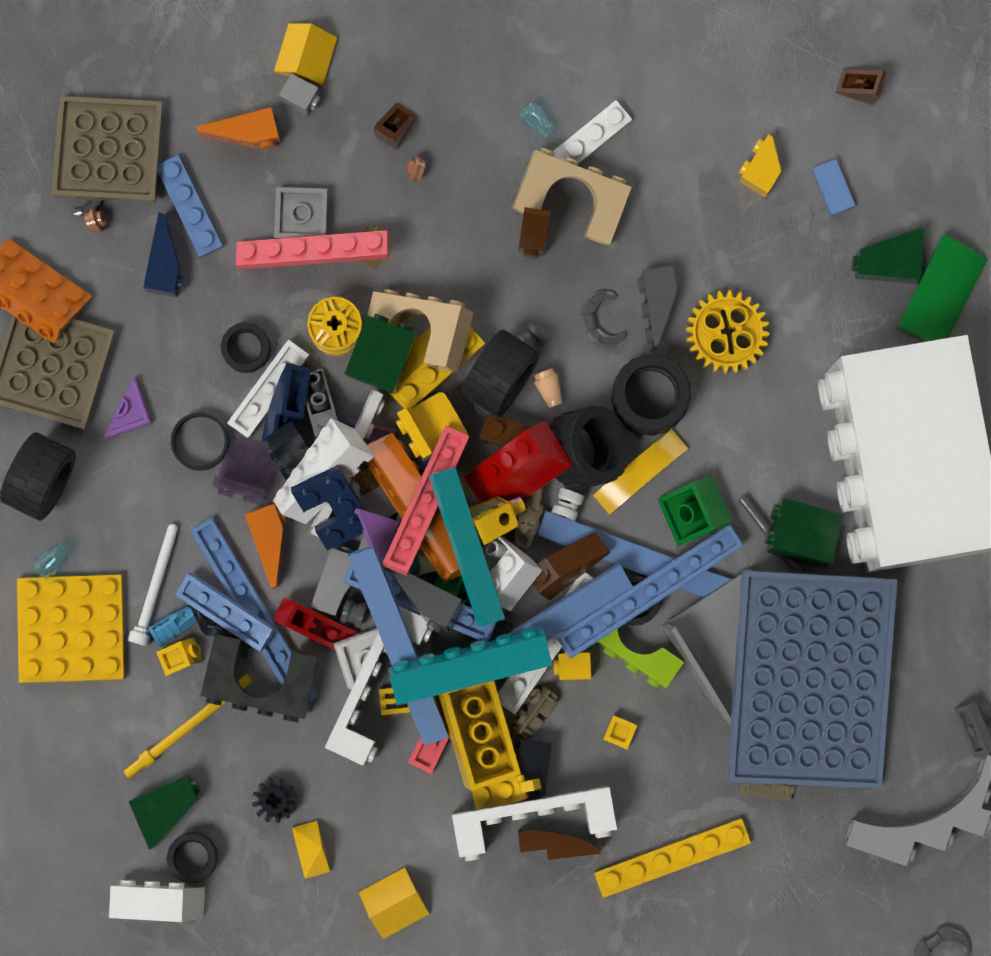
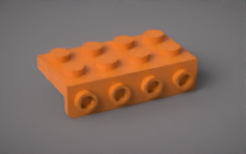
[0,238,92,343]

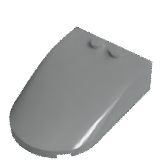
[661,569,752,726]

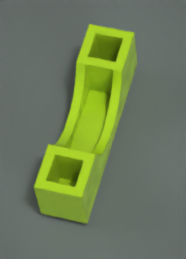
[589,606,684,690]

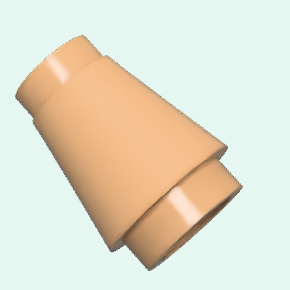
[534,368,563,408]

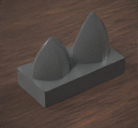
[954,701,991,758]

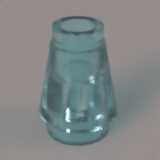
[518,100,556,138]
[31,542,70,580]

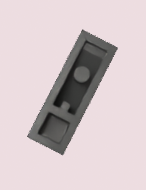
[389,569,463,633]

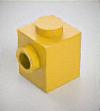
[553,650,591,681]

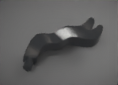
[196,611,251,658]

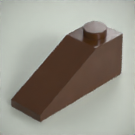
[518,207,551,259]
[532,532,611,601]

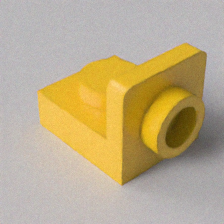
[156,638,203,676]

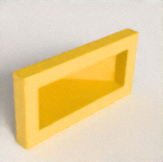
[292,821,331,879]

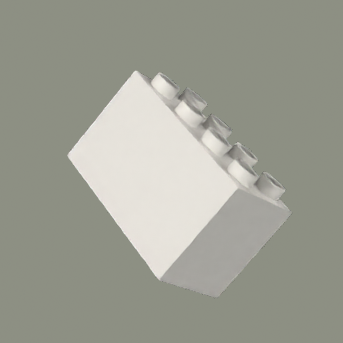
[818,335,991,573]

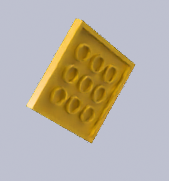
[17,575,125,683]

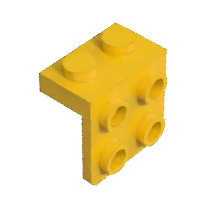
[395,392,467,461]

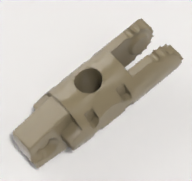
[514,487,546,550]

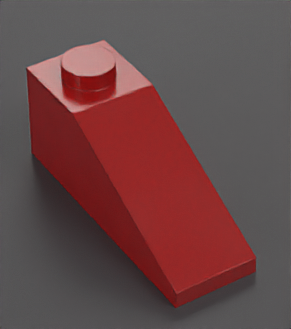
[273,597,359,651]

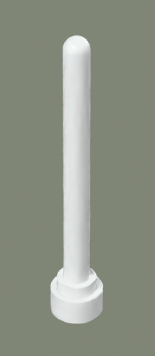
[127,524,178,647]

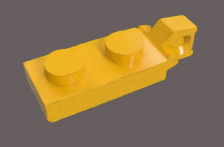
[472,775,542,809]

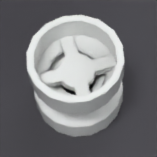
[551,488,584,521]

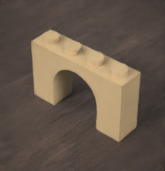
[511,148,632,246]
[367,289,473,373]

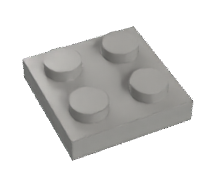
[274,187,328,239]

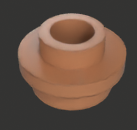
[405,155,425,181]
[84,207,107,233]

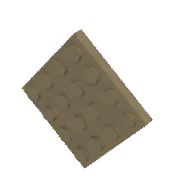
[51,96,163,203]
[0,315,116,430]

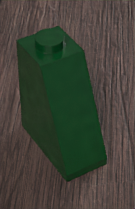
[851,228,924,284]
[129,775,201,850]

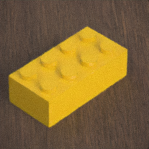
[438,681,521,791]

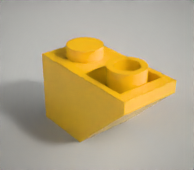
[739,134,781,198]

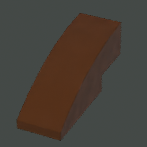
[518,829,601,860]

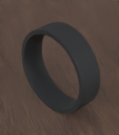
[170,412,229,471]

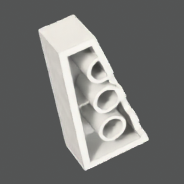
[273,418,374,524]

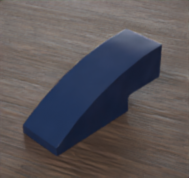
[261,363,311,442]

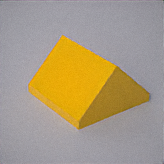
[274,23,338,86]
[358,867,429,939]

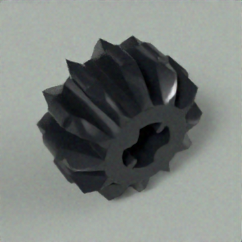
[252,778,297,823]

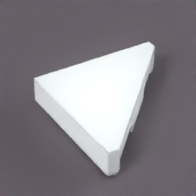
[334,627,378,690]

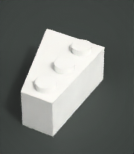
[109,880,205,922]

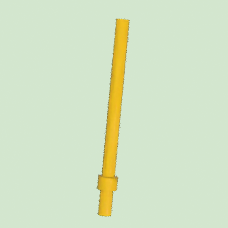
[123,673,254,779]

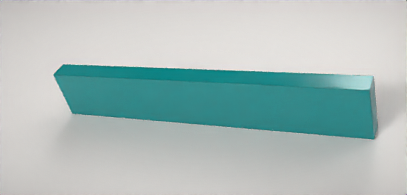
[429,467,505,627]

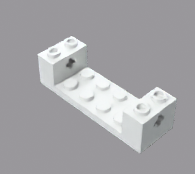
[325,606,433,766]
[452,786,617,861]

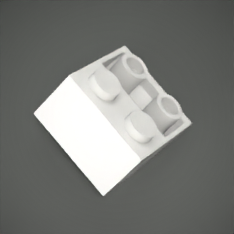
[482,536,542,611]

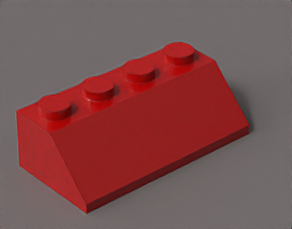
[463,421,573,502]

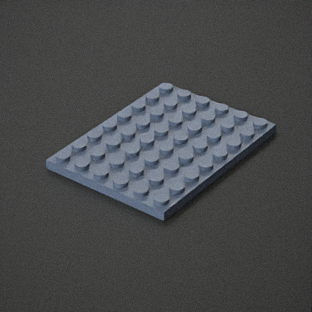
[727,570,897,788]

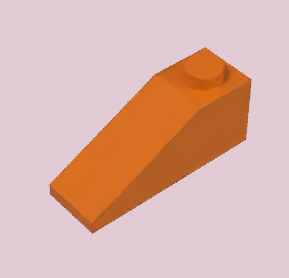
[196,107,280,150]
[245,504,287,589]

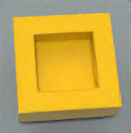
[603,715,637,750]

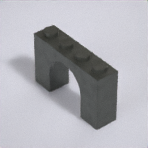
[201,634,319,723]

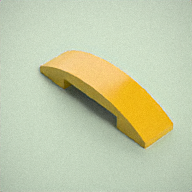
[593,429,688,515]

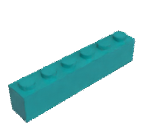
[388,627,552,705]

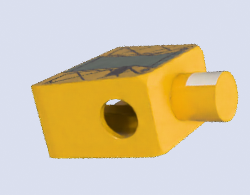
[469,496,526,545]

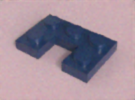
[291,465,365,551]

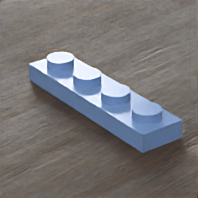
[158,155,223,259]
[175,573,276,652]

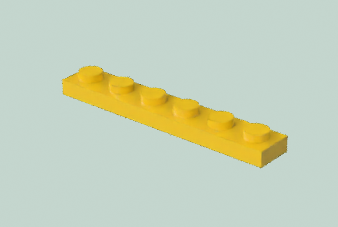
[594,818,751,898]

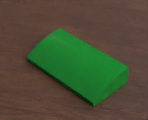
[896,234,987,342]

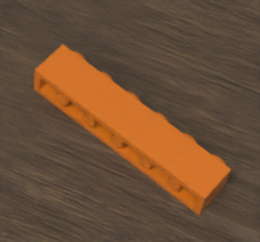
[364,433,461,584]

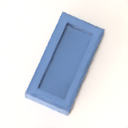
[811,159,855,217]

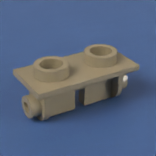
[510,685,558,739]
[739,783,795,802]

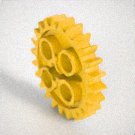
[685,290,770,375]

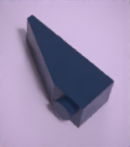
[143,212,185,298]

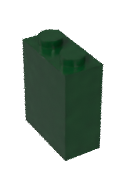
[344,314,418,395]
[765,498,843,569]

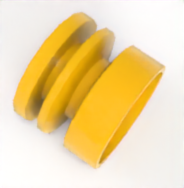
[307,297,363,357]

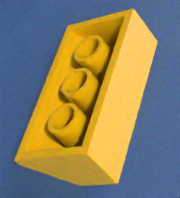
[388,327,485,410]

